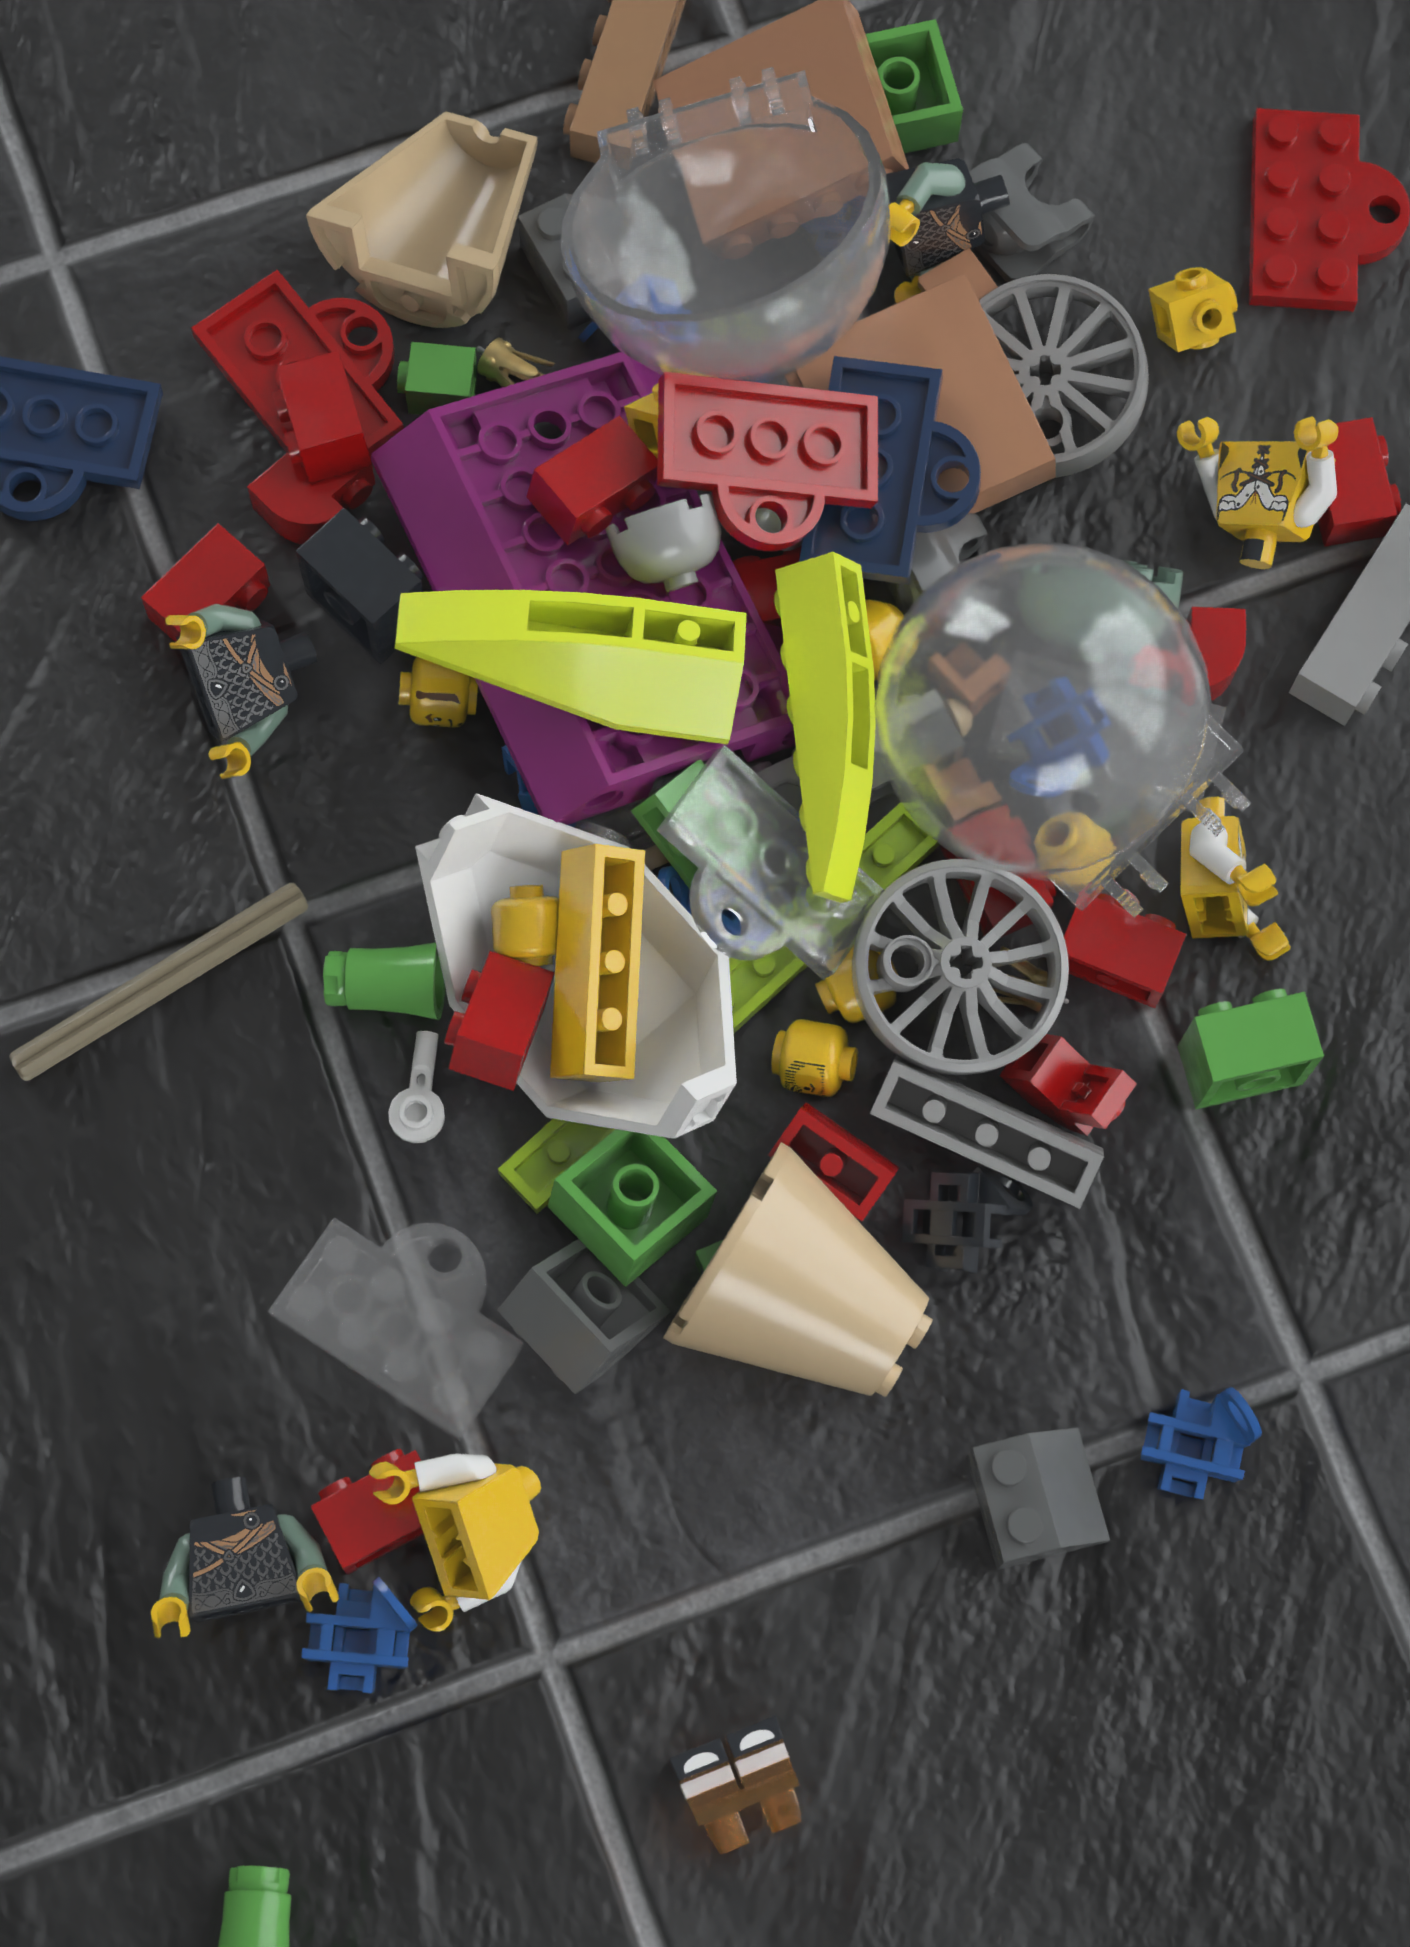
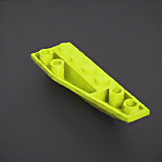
[774,552,876,903]
[394,590,747,745]

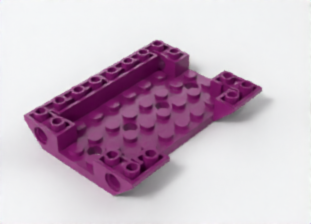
[371,351,796,825]

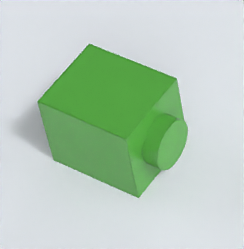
[397,342,478,415]

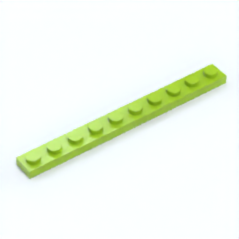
[498,799,943,1214]

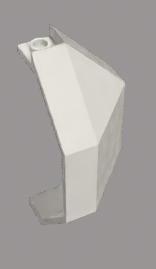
[415,793,737,1139]

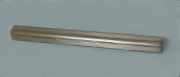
[9,883,308,1081]

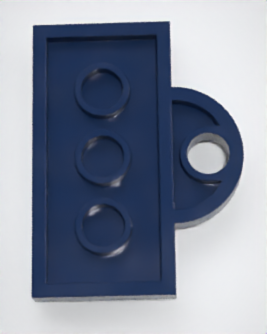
[0,356,163,521]
[799,356,981,585]

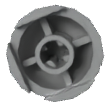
[605,494,721,592]

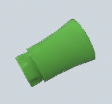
[323,942,445,1020]
[218,1866,291,1947]

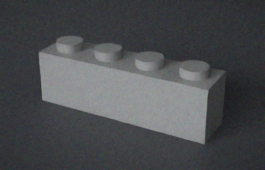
[1289,504,1410,726]
[870,1056,1104,1209]

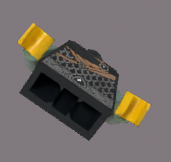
[880,158,1010,304]
[166,604,317,779]
[151,1477,339,1638]

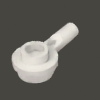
[388,1031,445,1143]

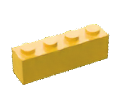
[550,844,645,1083]

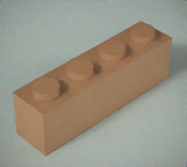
[563,0,686,172]

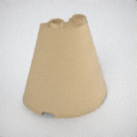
[306,111,538,328]
[663,1142,933,1397]

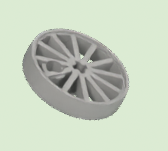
[979,274,1148,478]
[852,859,1069,1075]

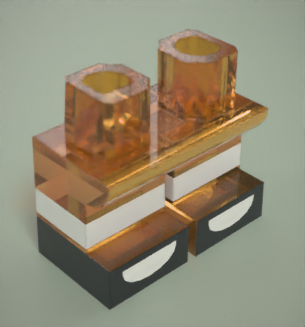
[669,1715,802,1855]

